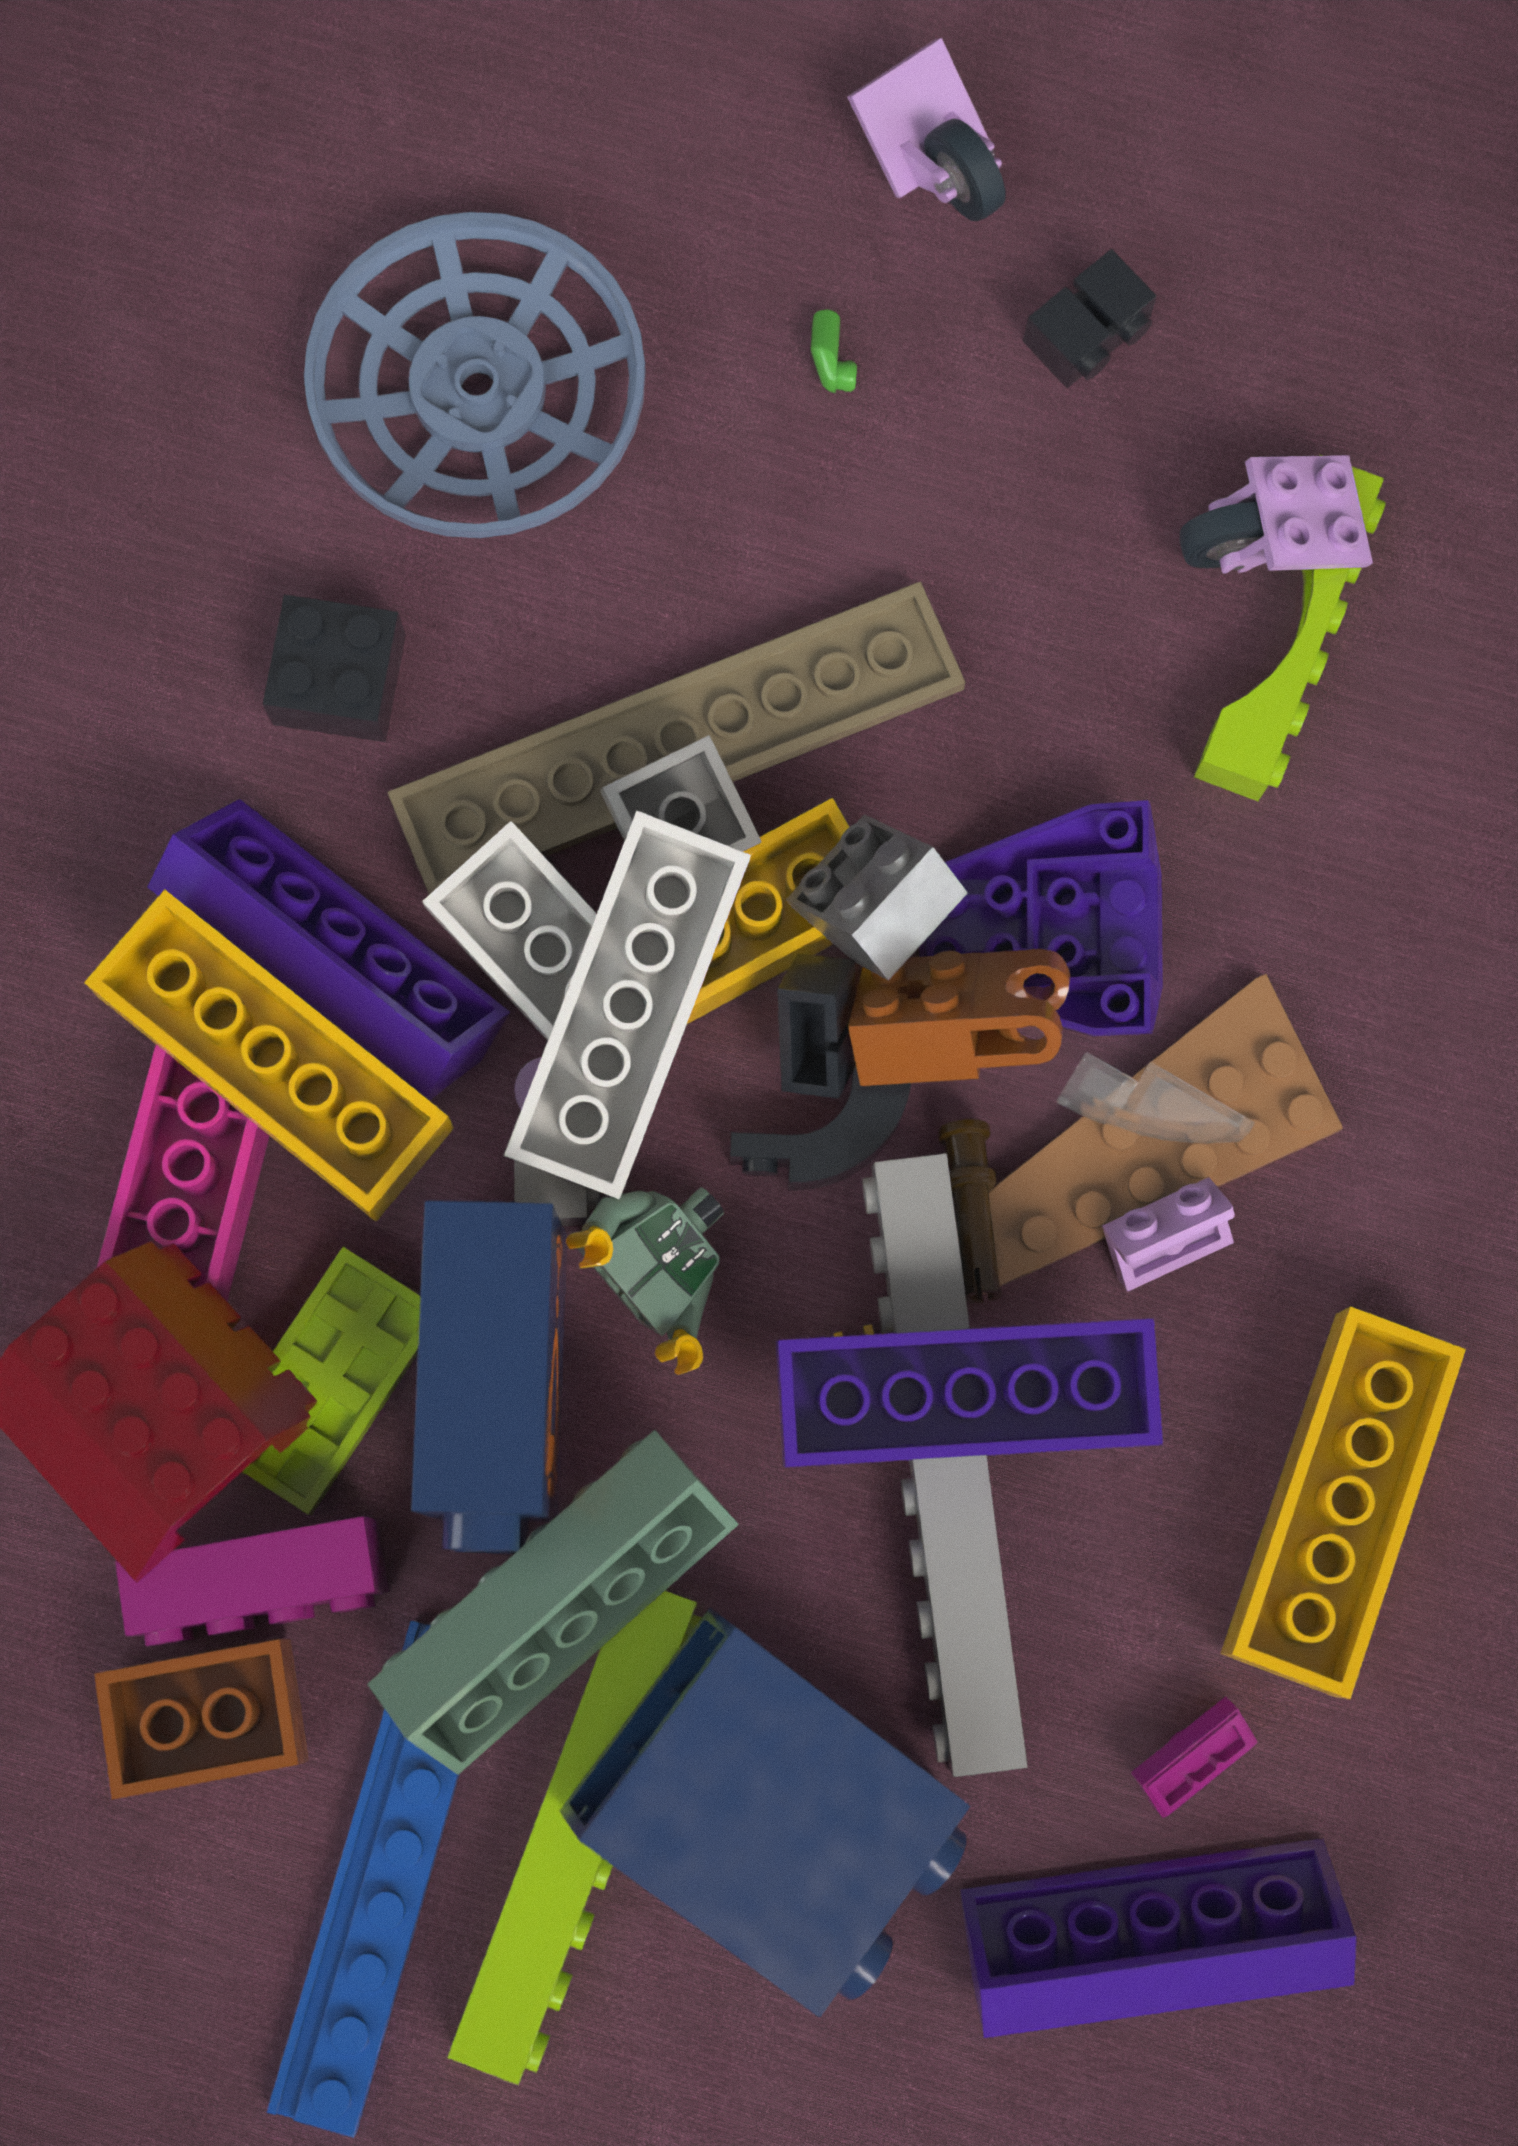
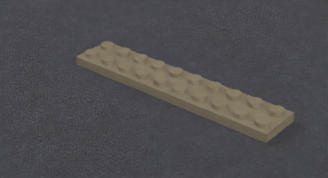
[387,582,966,895]

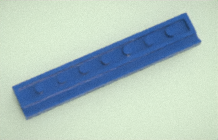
[266,1620,460,2138]

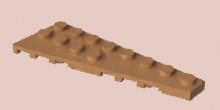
[955,974,1343,1295]

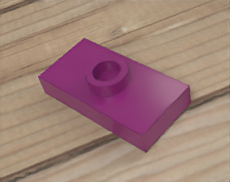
[1131,1696,1258,1819]

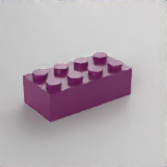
[115,1516,389,1646]

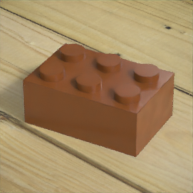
[94,1639,309,1800]

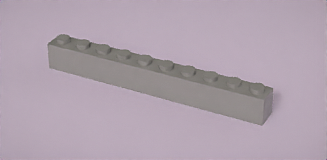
[862,1153,1027,1777]

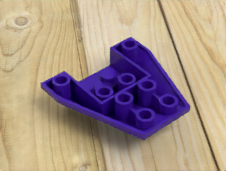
[919,800,1163,1036]

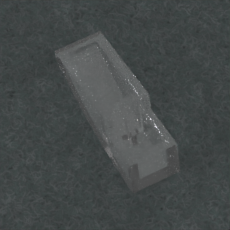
[1056,1051,1255,1144]

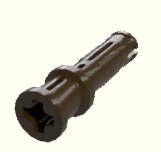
[938,1119,1002,1303]

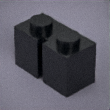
[1023,248,1157,389]
[777,954,856,1098]

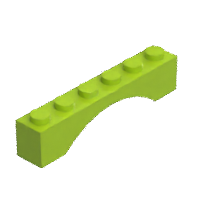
[1194,455,1386,802]

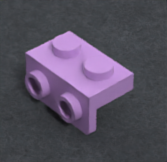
[1102,1177,1235,1292]

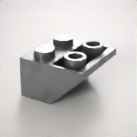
[786,814,967,980]

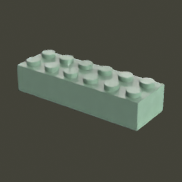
[367,1430,739,1775]

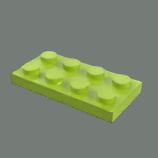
[242,1247,420,1516]

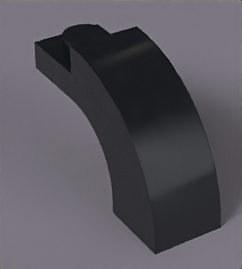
[730,1067,911,1191]

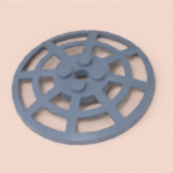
[304,212,646,538]

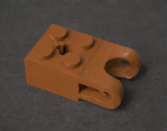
[848,949,1070,1086]

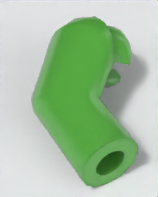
[810,310,857,394]

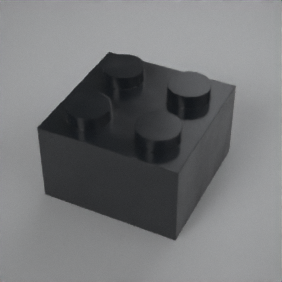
[263,594,406,742]

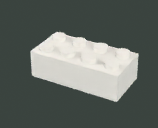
[422,821,597,1041]

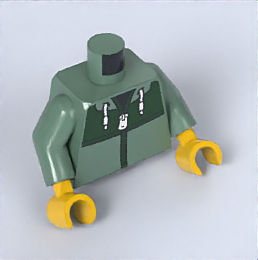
[566,1187,724,1375]

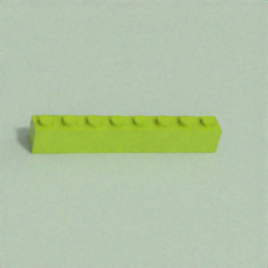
[447,1591,702,2085]

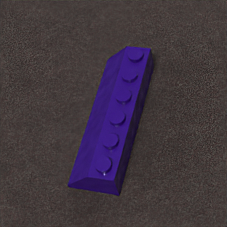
[960,1838,1356,2038]

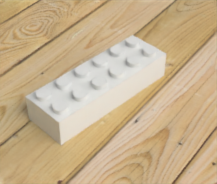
[504,811,751,1199]

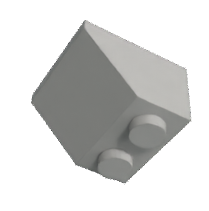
[600,735,762,852]

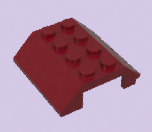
[0,1241,317,1583]

